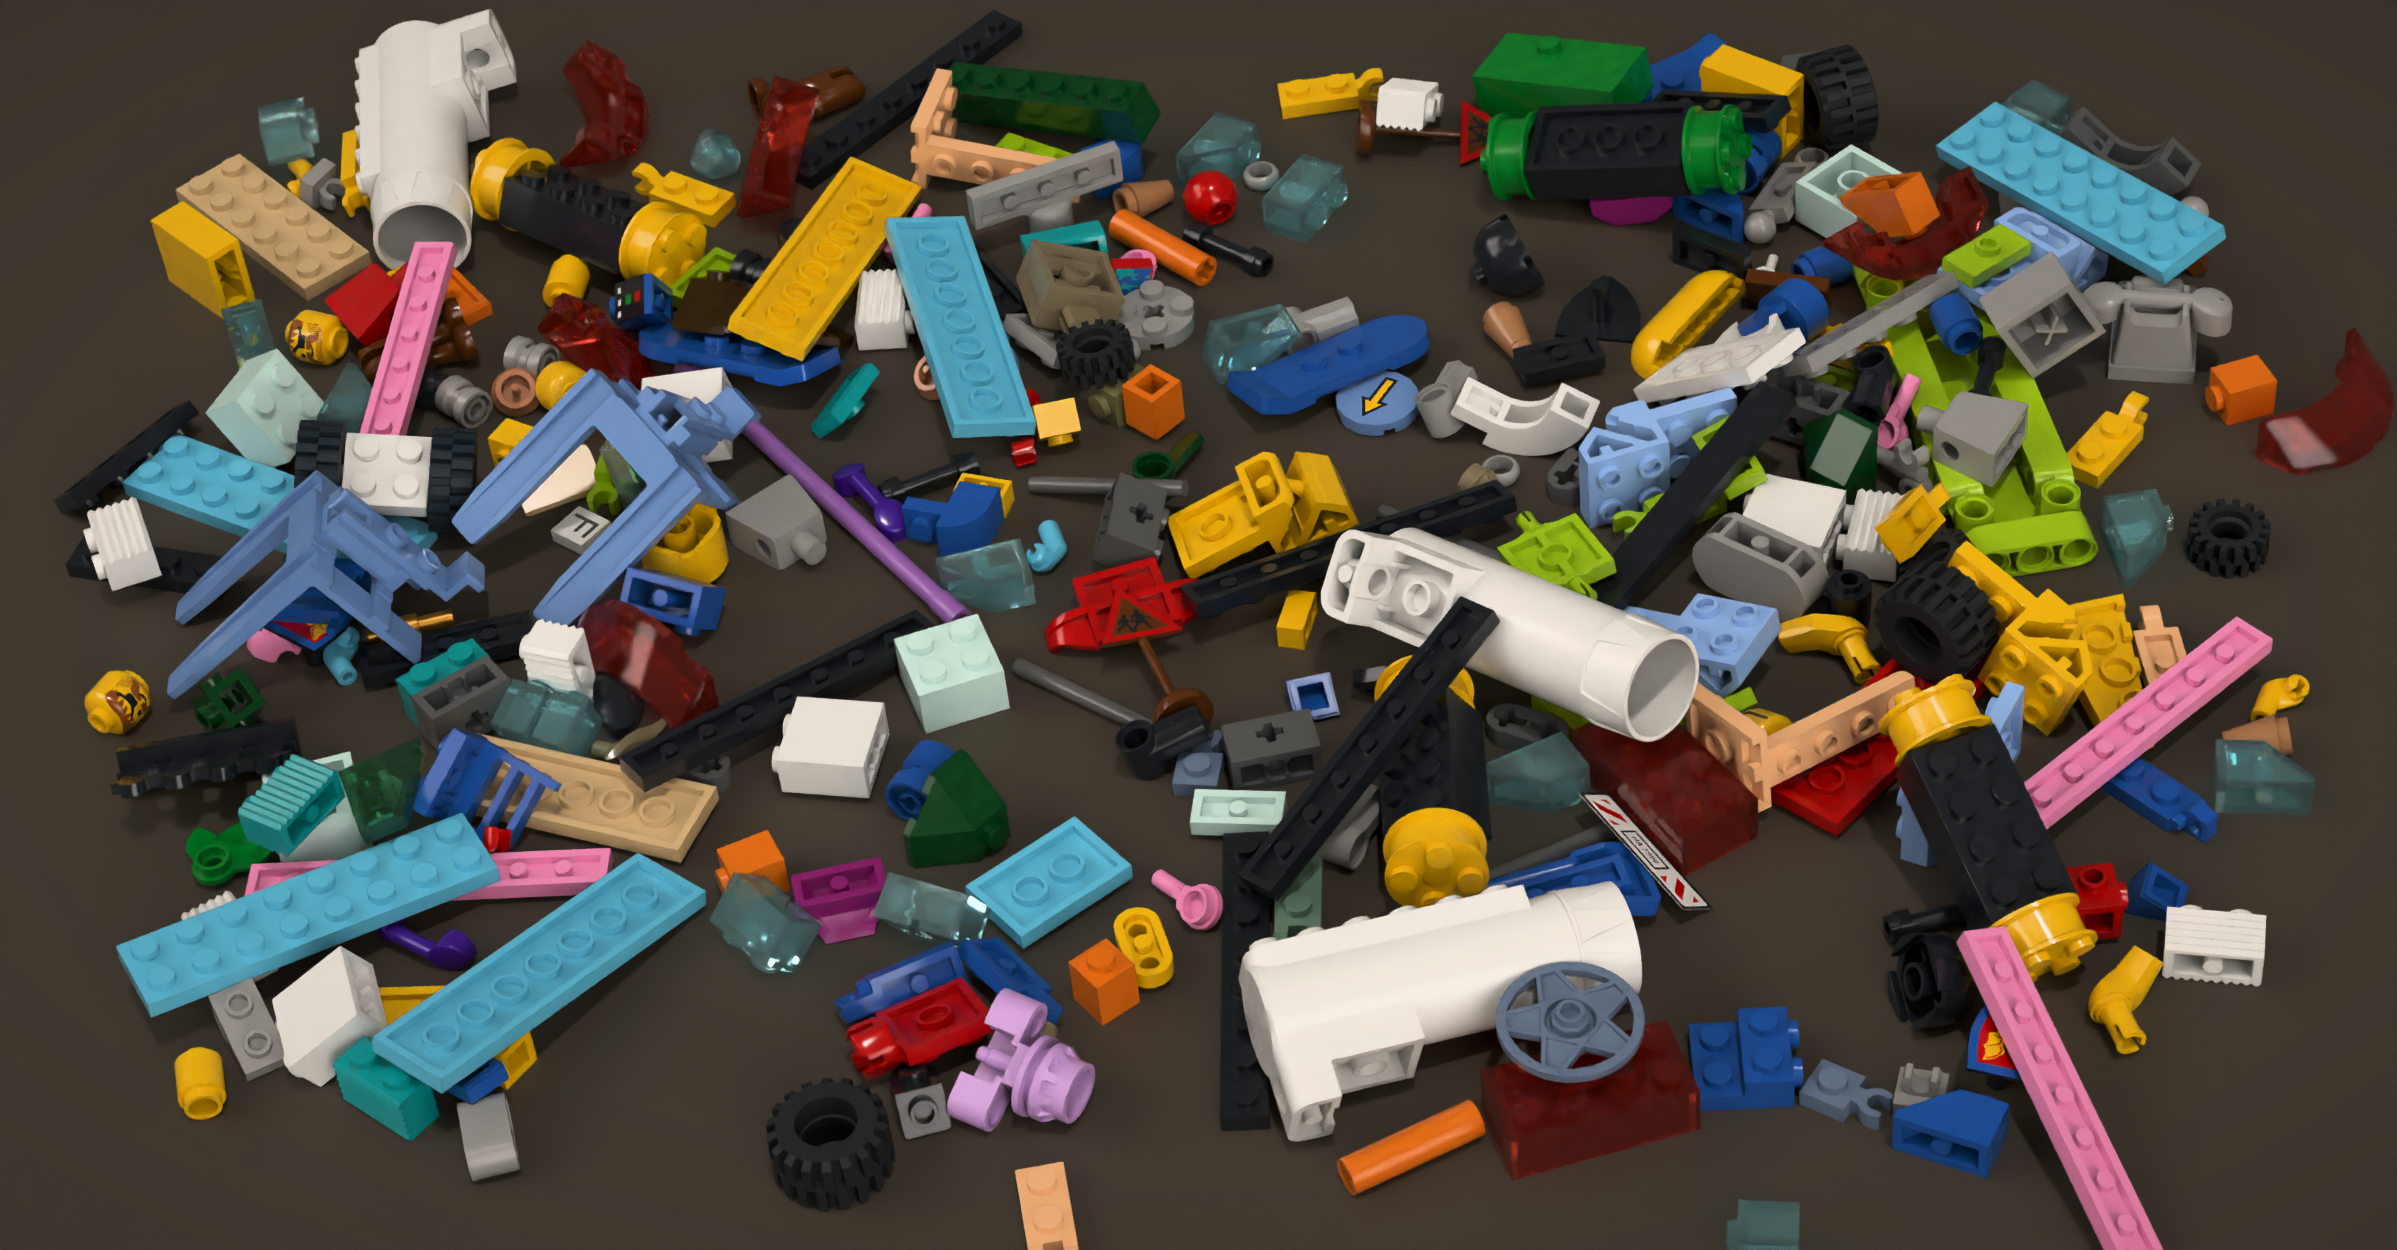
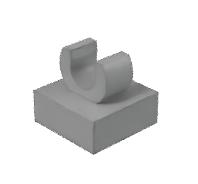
[300,158,345,211]
[1892,1063,1950,1116]

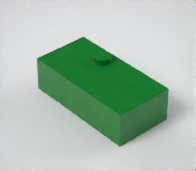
[1472,32,1654,119]

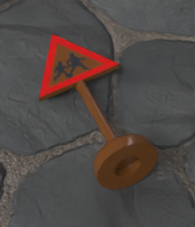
[1355,100,1491,167]
[1101,587,1214,725]

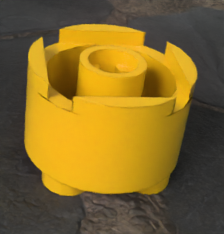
[641,503,729,584]

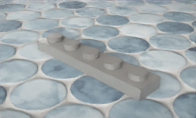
[1782,271,1960,379]

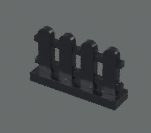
[110,717,303,798]

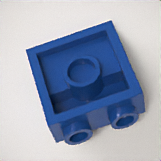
[1689,1006,1803,1111]

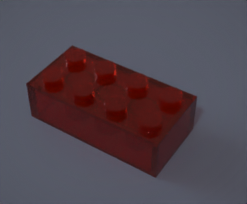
[1573,722,1758,877]
[1480,1020,1701,1180]

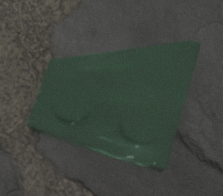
[338,736,427,845]

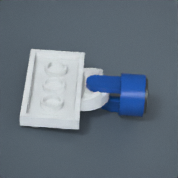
[1633,278,1830,405]

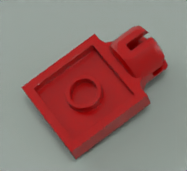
[845,977,995,1080]

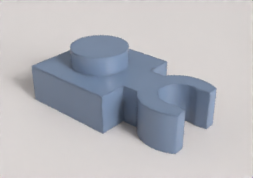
[1172,730,1225,797]
[1799,1059,1893,1130]

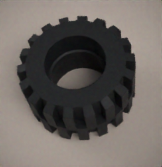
[1795,44,1879,153]
[1873,560,2000,685]
[766,1078,895,1210]

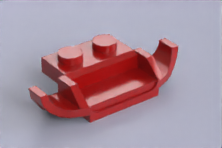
[1043,556,1200,653]

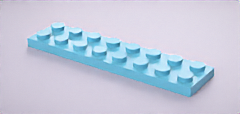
[1936,102,2226,285]
[884,216,1036,438]
[122,434,438,578]
[116,812,500,1018]
[372,853,706,1094]

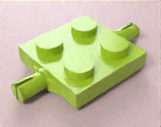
[1497,511,1617,600]

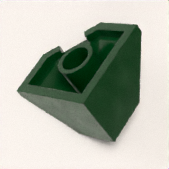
[1802,409,1878,505]
[903,748,1011,869]

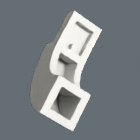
[1450,377,1600,456]

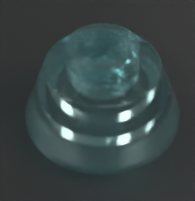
[690,128,741,179]

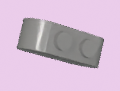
[1692,512,1829,622]

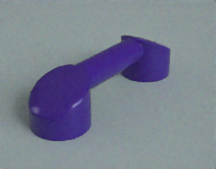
[832,463,907,543]
[376,918,477,971]

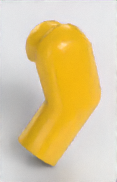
[287,155,313,199]
[2250,674,2310,722]

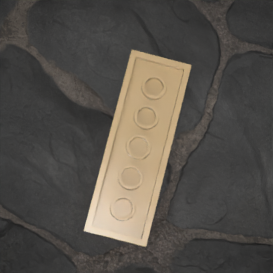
[175,154,372,301]
[475,733,719,863]

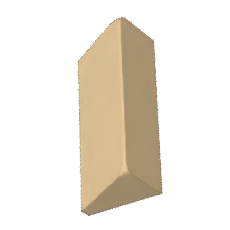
[521,444,596,518]

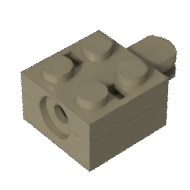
[1016,239,1125,334]

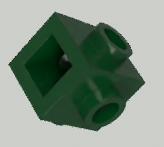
[191,668,266,732]

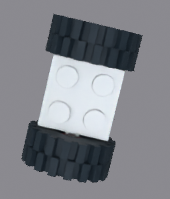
[294,420,478,534]

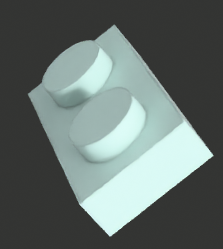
[1190,789,1287,836]

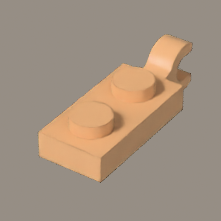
[2132,605,2187,688]

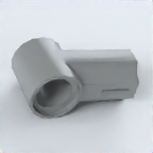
[1270,296,1359,355]
[1414,360,1478,438]
[1314,784,1382,870]

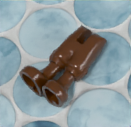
[747,66,866,135]
[358,297,480,386]

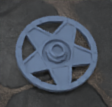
[1496,962,1645,1083]

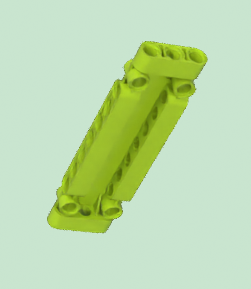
[1852,235,2098,577]

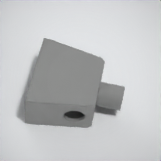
[1916,391,2029,487]
[725,474,827,570]

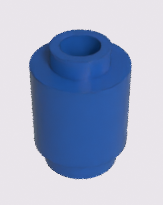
[1791,240,1854,286]
[1929,293,1983,355]

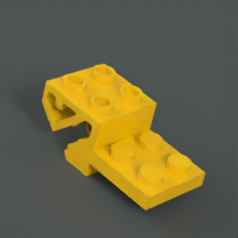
[1167,451,1359,579]
[1947,540,2093,736]

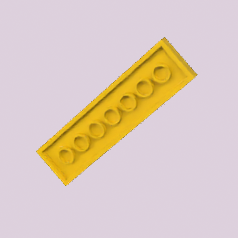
[727,156,922,362]

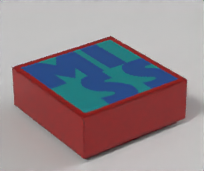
[1111,258,1154,296]

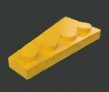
[2069,593,2154,748]

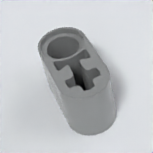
[457,1092,521,1181]

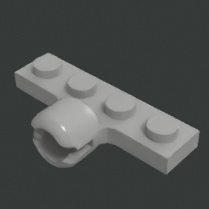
[966,141,1124,233]

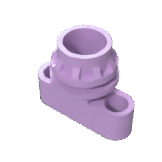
[947,988,1095,1132]

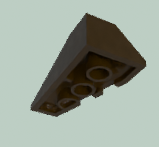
[672,270,854,347]

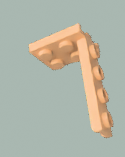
[911,68,1080,203]
[1685,671,1915,814]

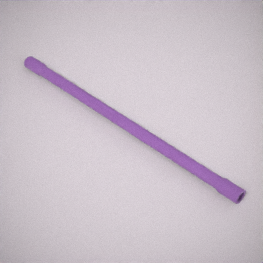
[674,363,972,623]

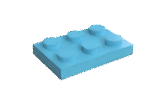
[965,816,1133,949]

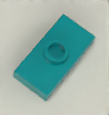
[810,362,880,439]

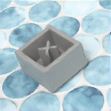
[1979,251,2106,378]

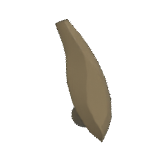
[591,714,671,764]

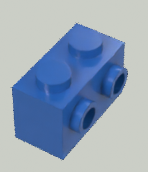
[618,567,727,636]

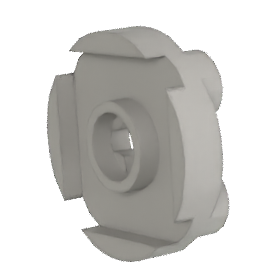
[1116,280,1195,351]

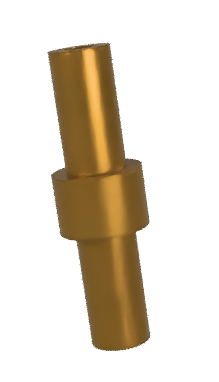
[366,609,455,644]

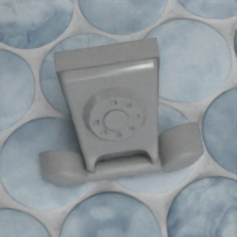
[2083,275,2233,385]

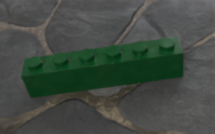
[949,62,1161,143]

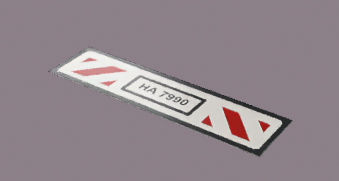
[1578,792,1713,910]

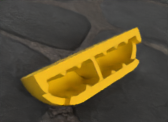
[1630,270,1746,379]

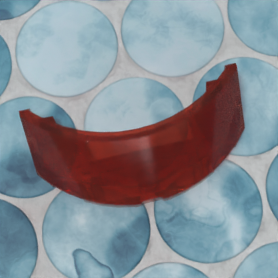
[559,39,649,168]
[736,76,819,218]
[1821,166,1989,281]
[538,292,656,391]
[2256,328,2394,475]
[576,599,719,730]

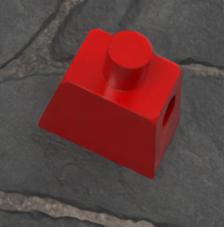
[324,261,409,347]

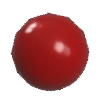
[1182,169,1238,225]

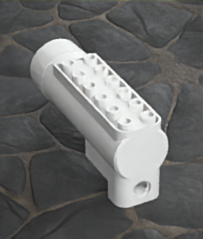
[355,9,517,270]
[1321,528,1699,742]
[1238,881,1642,1141]

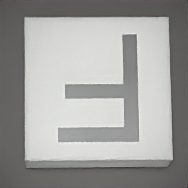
[551,506,611,555]

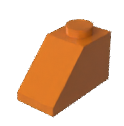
[1839,171,1940,240]

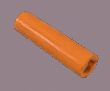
[1108,209,1217,286]
[1337,1099,1486,1196]

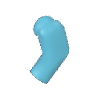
[1026,520,1067,572]
[323,626,360,686]

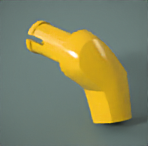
[1778,613,1882,684]
[2088,945,2164,1054]

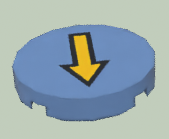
[1336,370,1419,436]

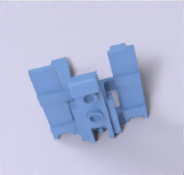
[452,368,761,627]
[167,470,485,699]

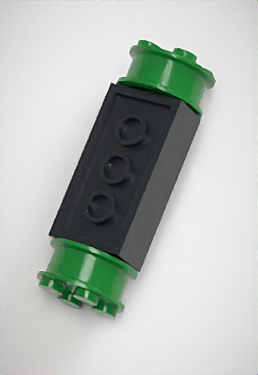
[1480,101,1753,202]

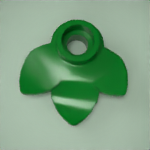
[185,822,273,886]

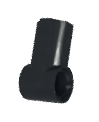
[1847,345,1903,428]
[1115,704,1213,779]

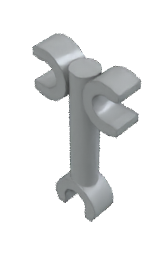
[1877,438,1934,495]

